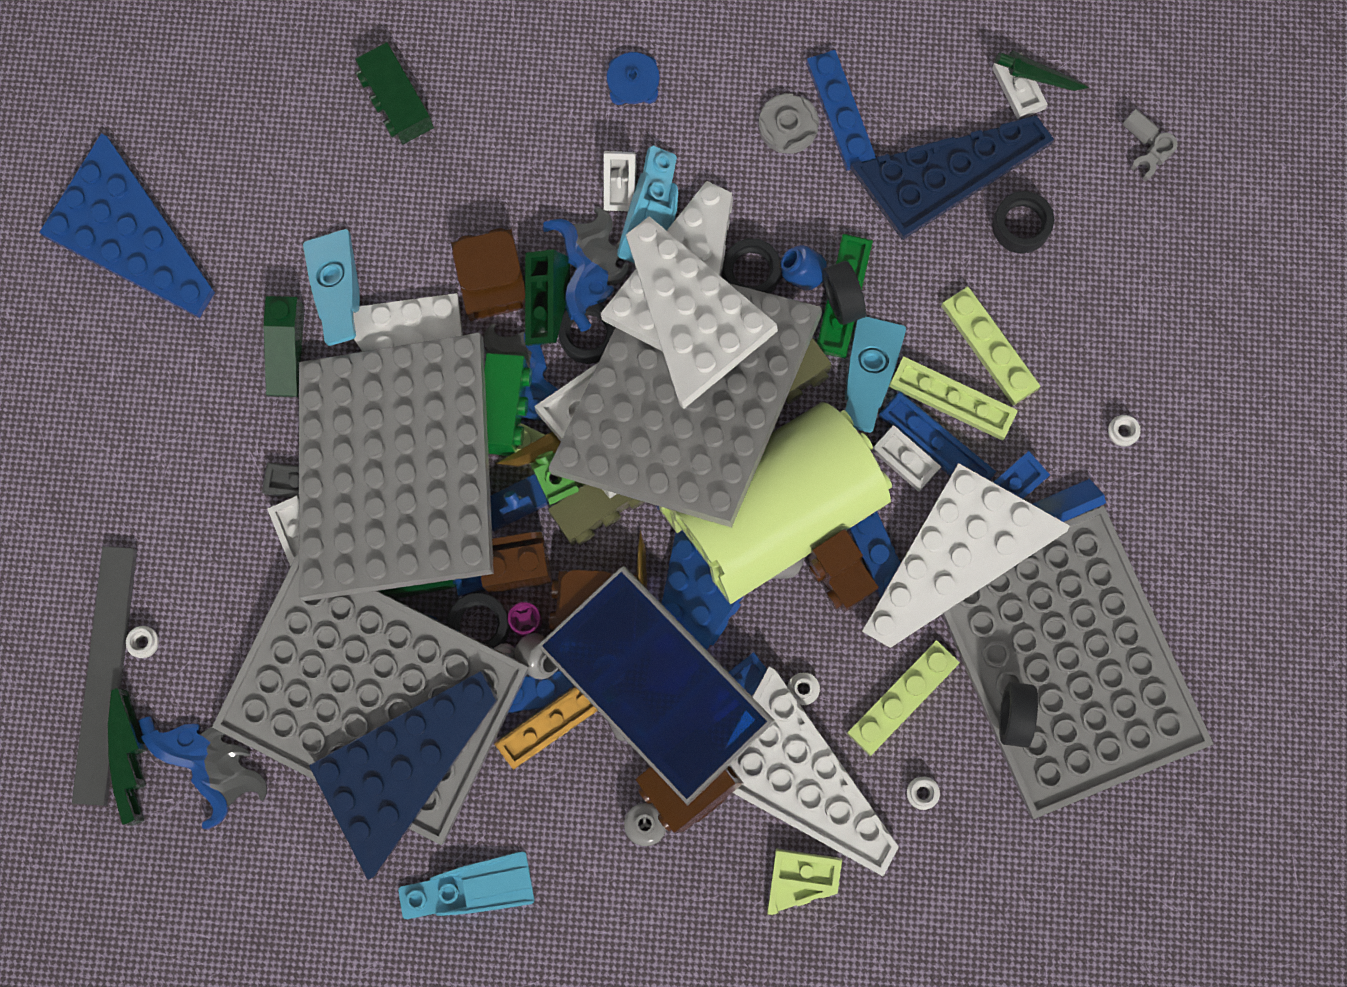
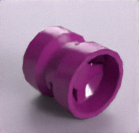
[508,602,543,637]

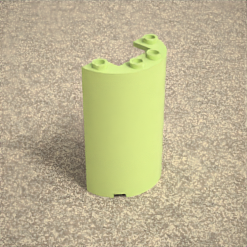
[659,402,892,604]

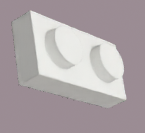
[992,52,1048,120]
[871,425,941,492]
[267,496,299,566]

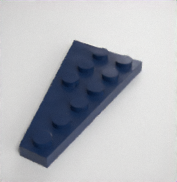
[850,115,1054,240]

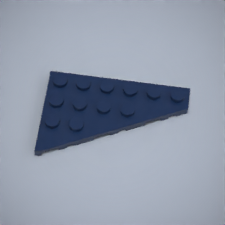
[309,671,498,880]

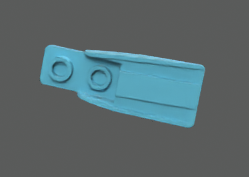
[617,146,678,263]
[303,229,360,346]
[845,316,906,433]
[398,852,535,919]

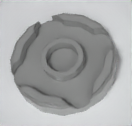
[758,93,819,154]

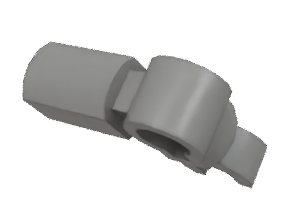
[1122,109,1178,181]

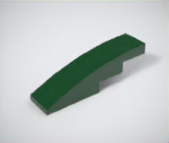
[108,688,148,826]

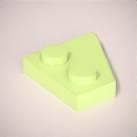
[767,849,842,915]

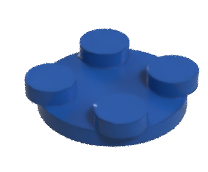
[607,52,660,105]

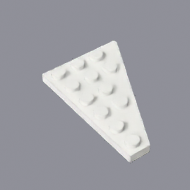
[626,216,778,409]
[862,463,1070,648]

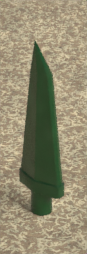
[995,50,1090,91]

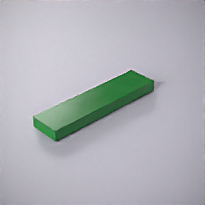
[817,234,873,359]

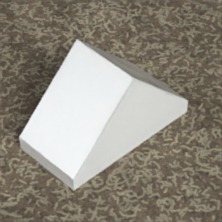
[604,151,637,211]

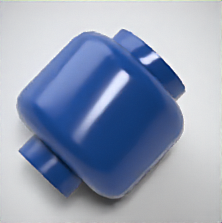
[781,245,827,291]

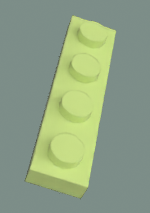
[941,287,1041,406]
[889,356,1018,441]
[847,640,960,756]

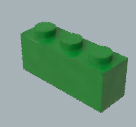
[484,353,532,456]

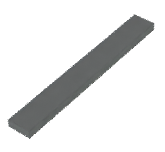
[72,546,137,806]

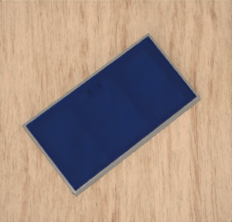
[538,566,775,806]

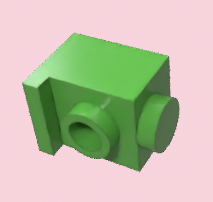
[530,451,579,505]

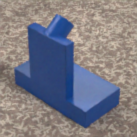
[490,474,549,532]

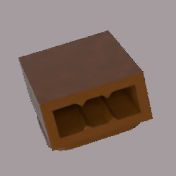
[451,228,525,321]
[481,532,553,594]
[549,570,637,643]
[635,730,744,833]

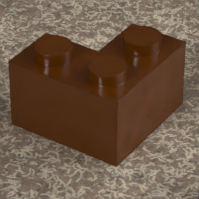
[808,529,879,613]

